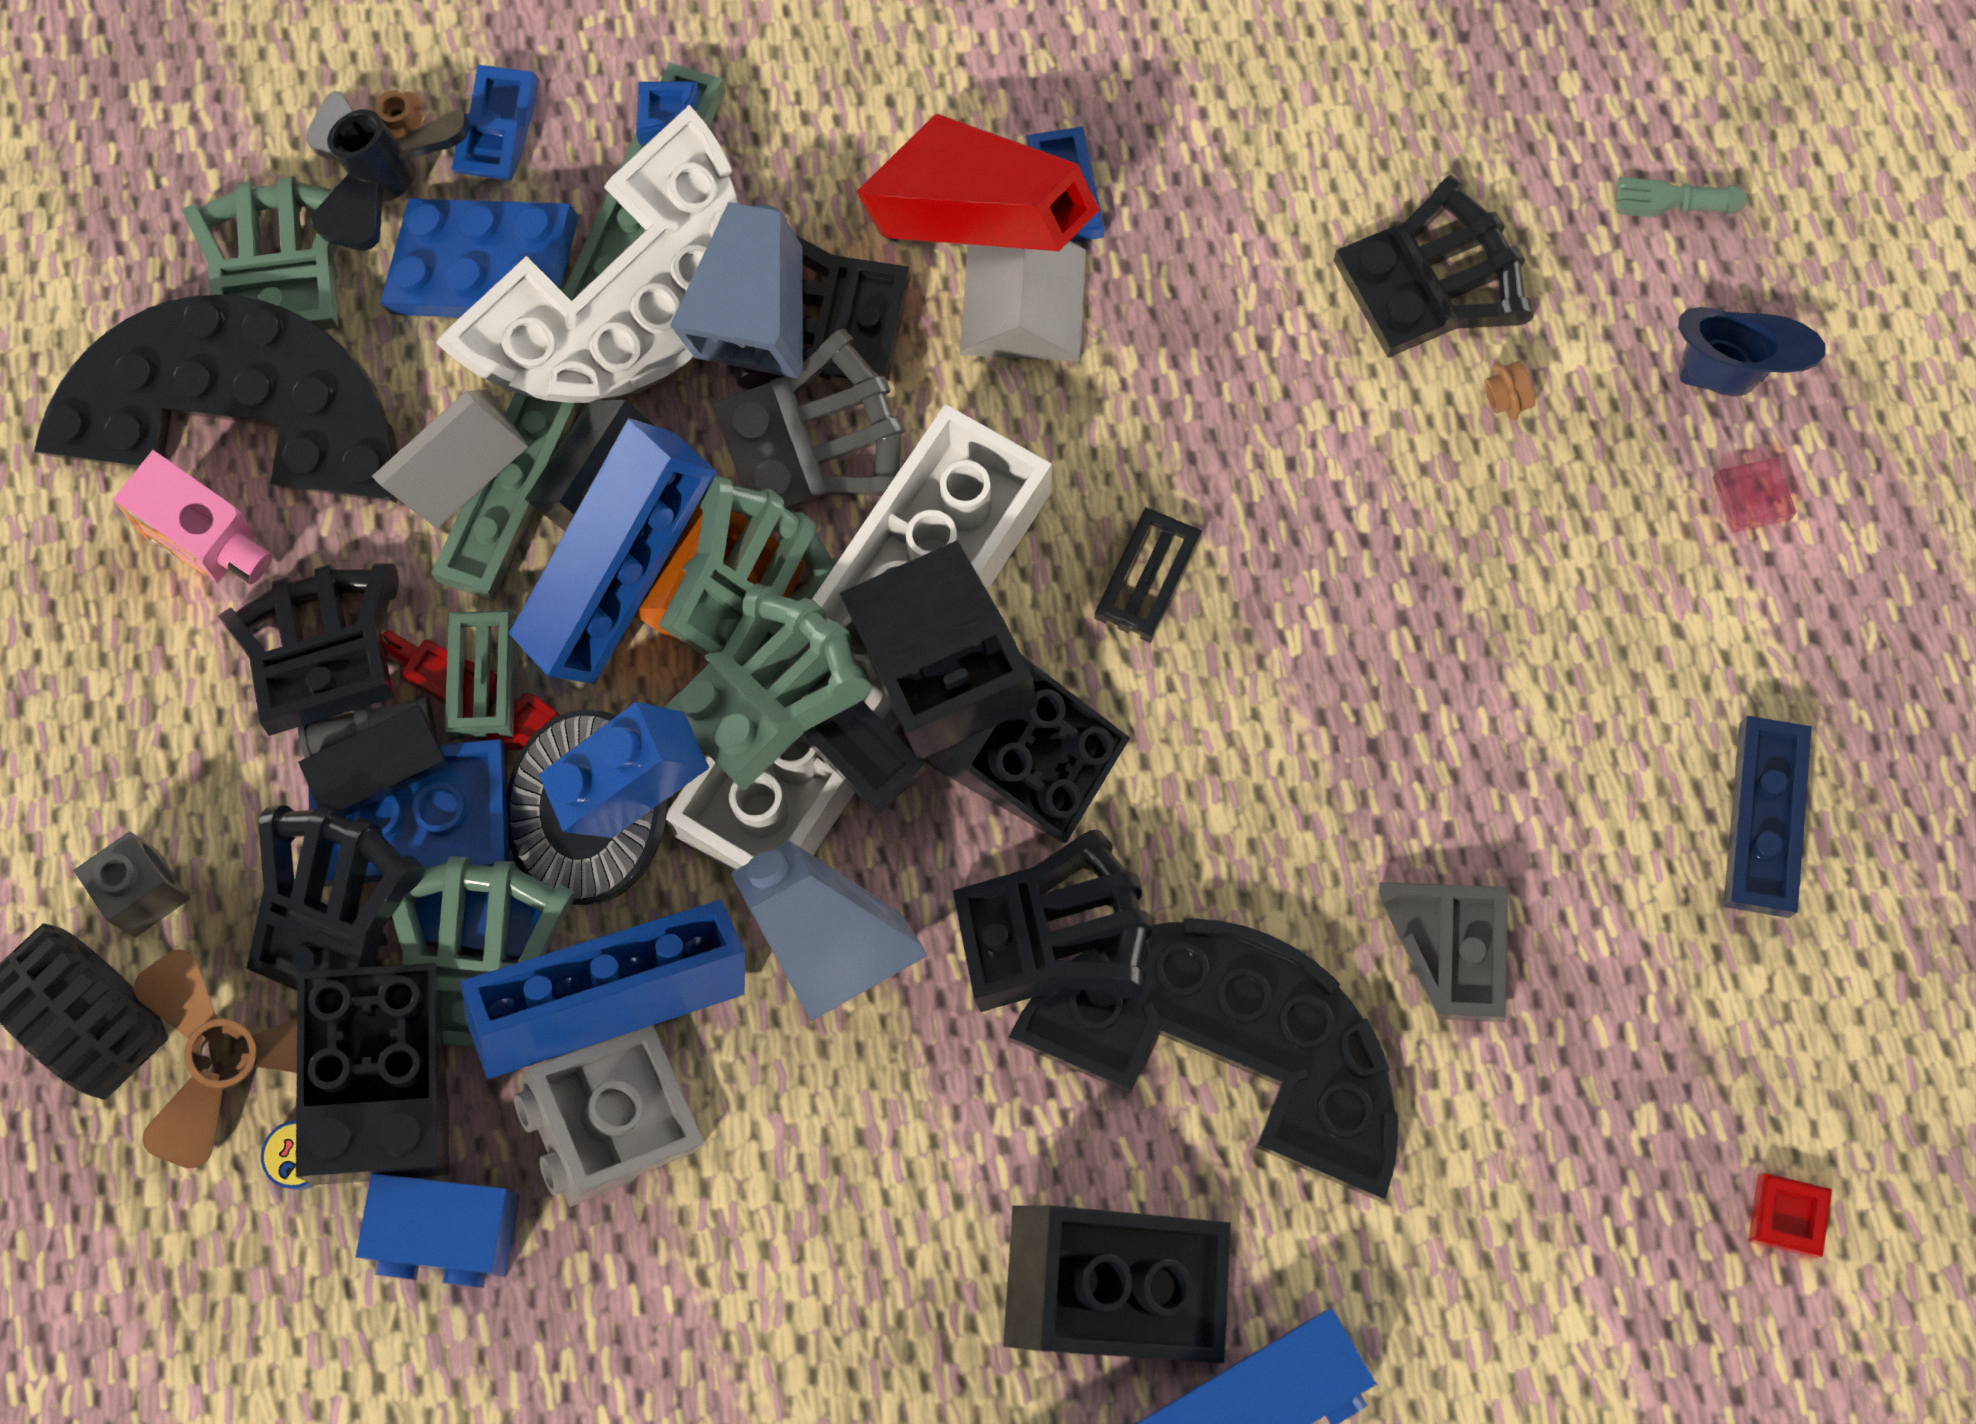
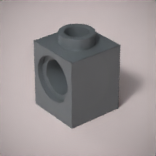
[73,831,191,937]

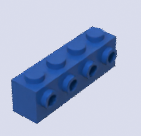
[509,418,717,684]
[460,899,745,1079]

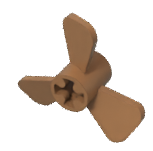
[134,950,297,1168]

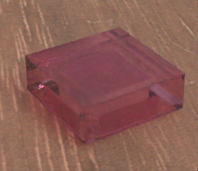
[1712,457,1797,533]

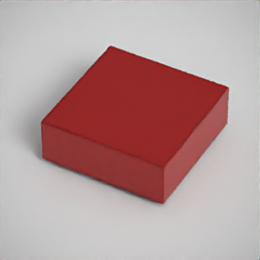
[1748,1173,1832,1258]

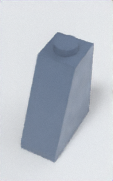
[670,202,803,379]
[730,840,927,1021]

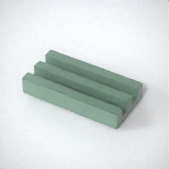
[445,610,516,739]

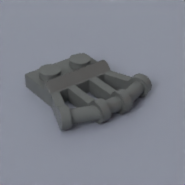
[712,328,905,510]

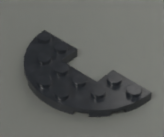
[34,294,398,503]
[1008,918,1398,1202]

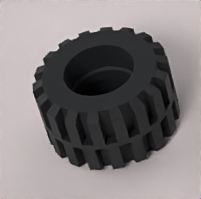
[0,923,169,1100]

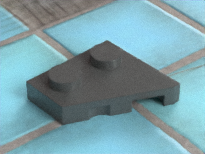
[1379,882,1508,1022]

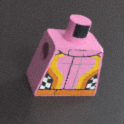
[112,450,272,584]

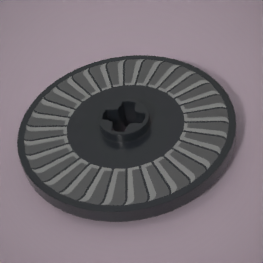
[507,709,667,905]

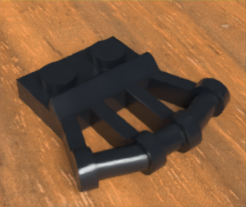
[1333,175,1534,358]
[735,235,910,389]
[218,563,399,736]
[246,803,425,991]
[953,829,1152,1012]

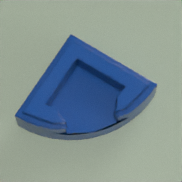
[636,81,700,145]

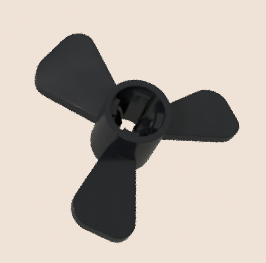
[307,91,469,251]

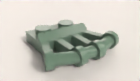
[182,176,339,330]
[658,475,839,656]
[664,584,871,791]
[392,856,576,1047]

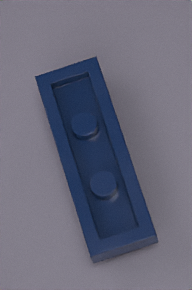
[1723,716,1812,918]

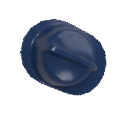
[1678,307,1826,397]

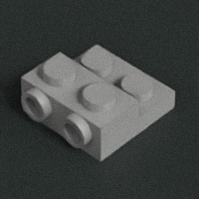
[514,1025,704,1207]

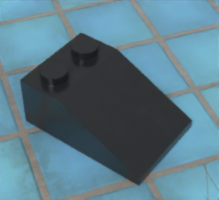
[1003,1205,1231,1363]

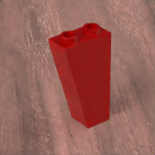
[856,113,1099,252]

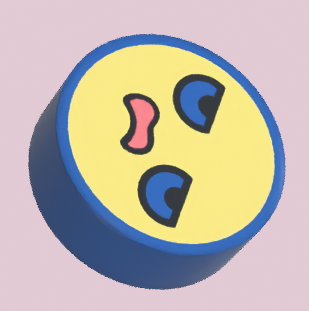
[261,1120,315,1190]

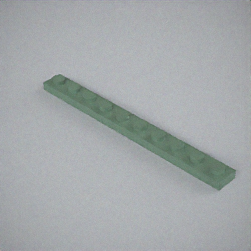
[431,62,725,602]

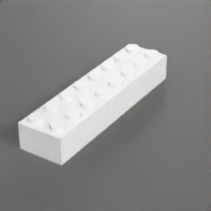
[665,404,1052,872]

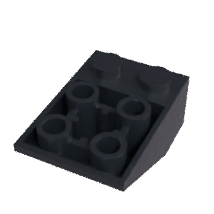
[840,540,1038,761]
[893,654,1130,843]
[296,963,449,1185]

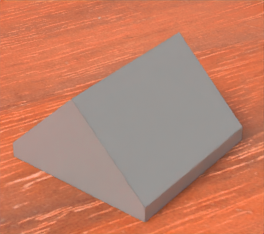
[960,241,1086,361]
[372,389,528,529]

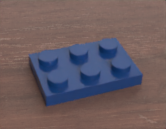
[380,199,579,318]
[309,739,510,887]

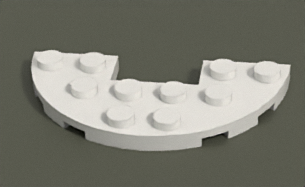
[436,105,738,403]

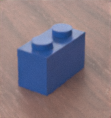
[538,702,710,838]
[355,1174,520,1288]

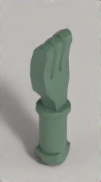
[1616,177,1748,217]

